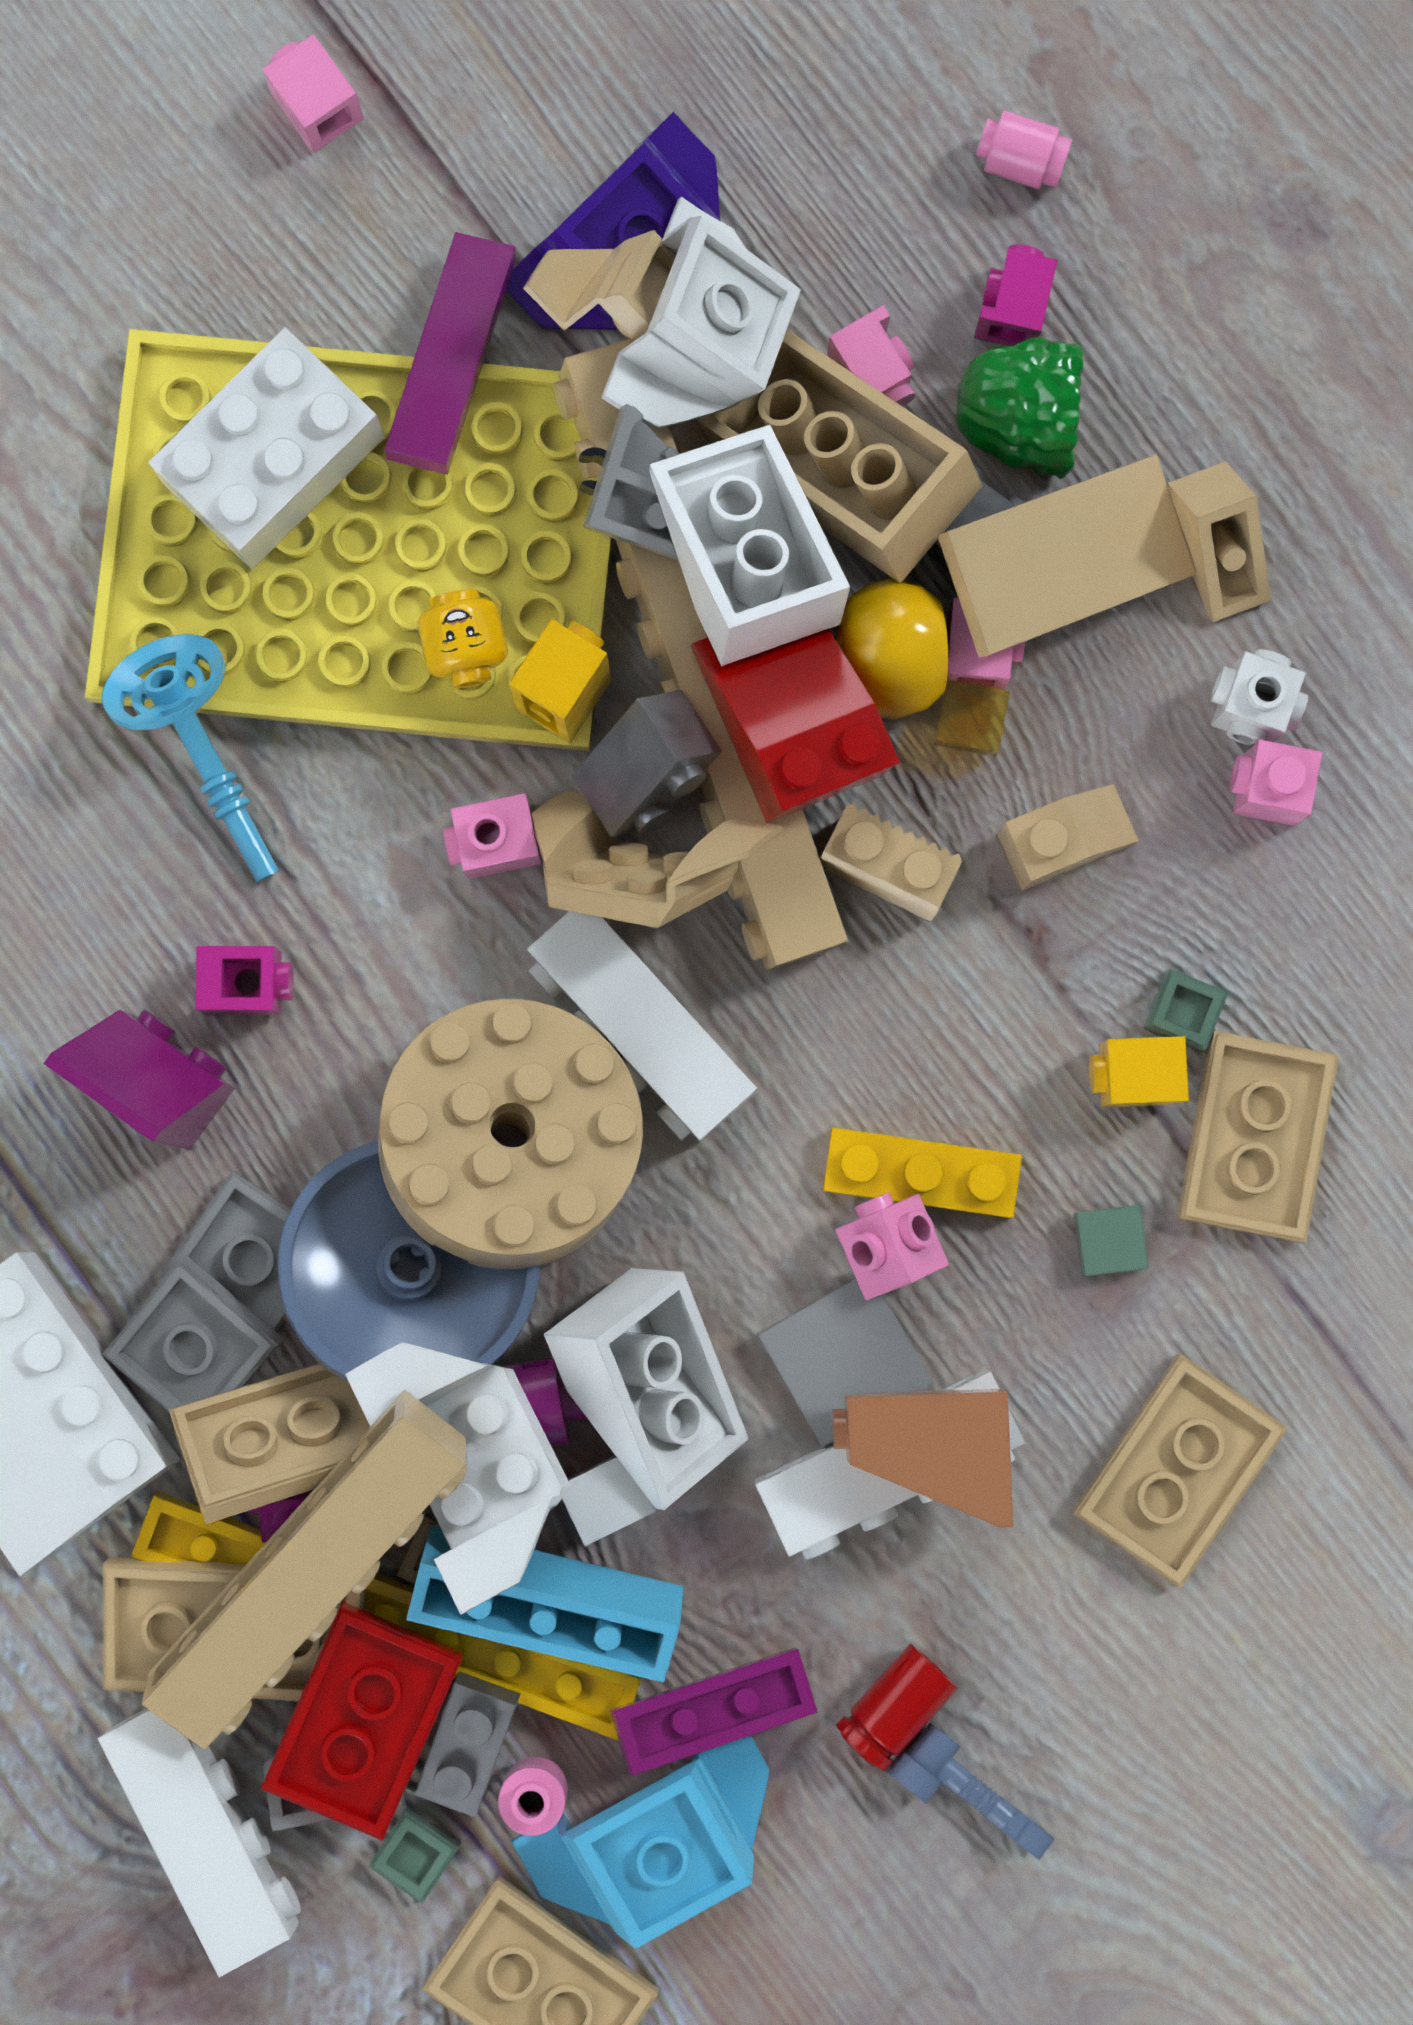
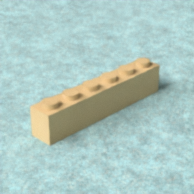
[141,1390,467,1750]

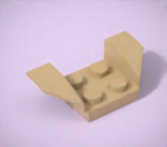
[523,230,711,453]
[531,790,782,928]

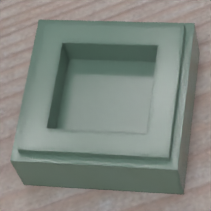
[1143,968,1229,1052]
[1074,1205,1149,1276]
[368,1807,461,1903]

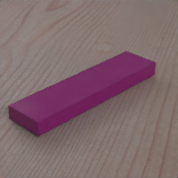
[385,232,516,475]

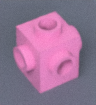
[835,1192,949,1301]

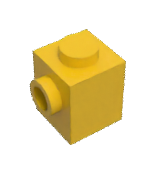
[1089,1036,1189,1107]

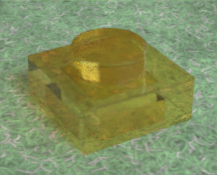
[934,679,1010,757]

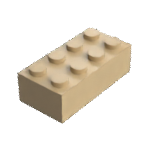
[696,330,983,583]

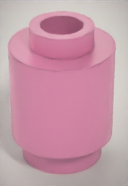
[976,110,1072,190]
[498,1757,568,1836]

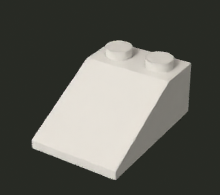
[649,424,850,666]
[544,1268,749,1510]

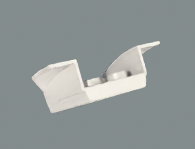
[601,197,801,430]
[345,1342,571,1615]

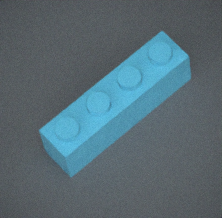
[406,1525,684,1683]

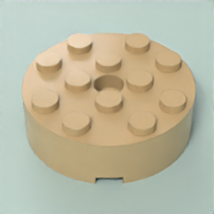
[378,999,643,1269]

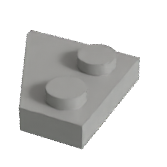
[583,404,679,561]

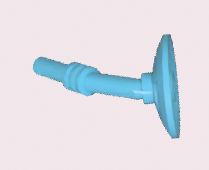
[102,634,279,883]

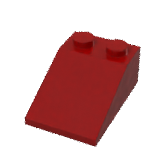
[691,629,900,823]

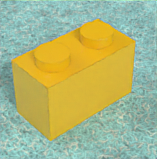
[509,618,611,744]

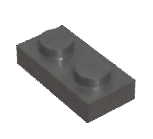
[415,1671,521,1818]

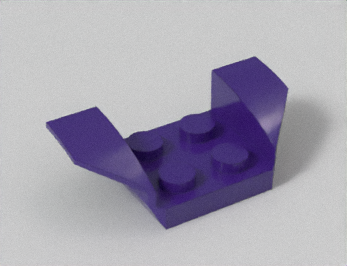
[506,112,721,330]

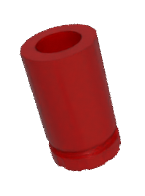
[836,1643,959,1771]

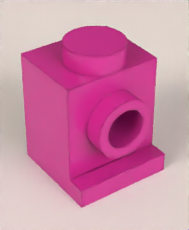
[974,244,1058,346]
[195,946,294,1016]

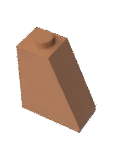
[832,1389,1013,1528]

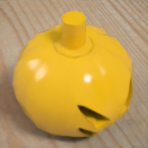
[836,578,948,719]

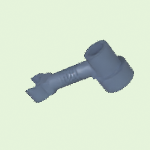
[885,1722,1054,1860]

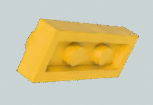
[822,1127,1022,1219]

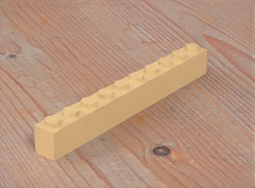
[554,338,848,971]

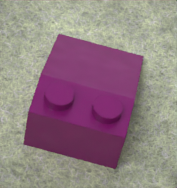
[43,1009,235,1150]

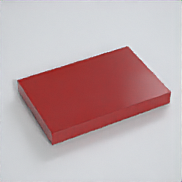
[260,1601,463,1841]

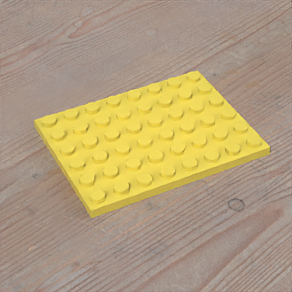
[85,329,612,752]

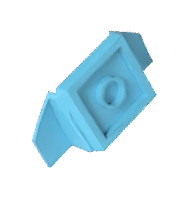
[511,1736,770,1949]

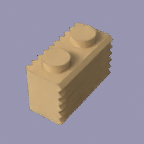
[820,803,962,922]

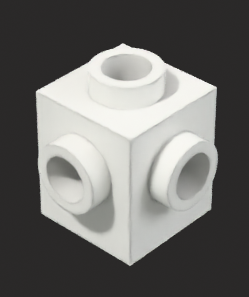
[1210,649,1308,746]

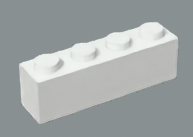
[527,911,757,1143]
[754,1369,1025,1560]
[97,1708,301,1978]

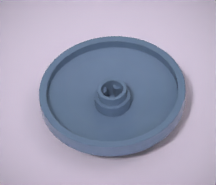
[278,1141,540,1383]

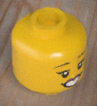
[417,589,508,688]

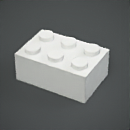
[148,327,385,570]

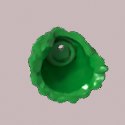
[956,337,1084,479]

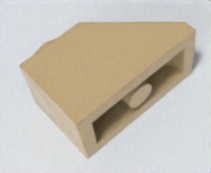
[1167,461,1271,622]
[997,784,1139,891]

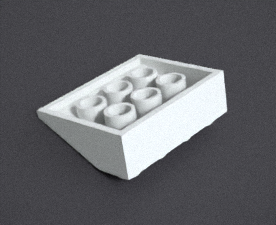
[0,1252,181,1576]

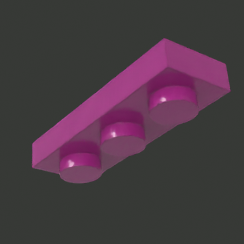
[610,1648,818,1776]

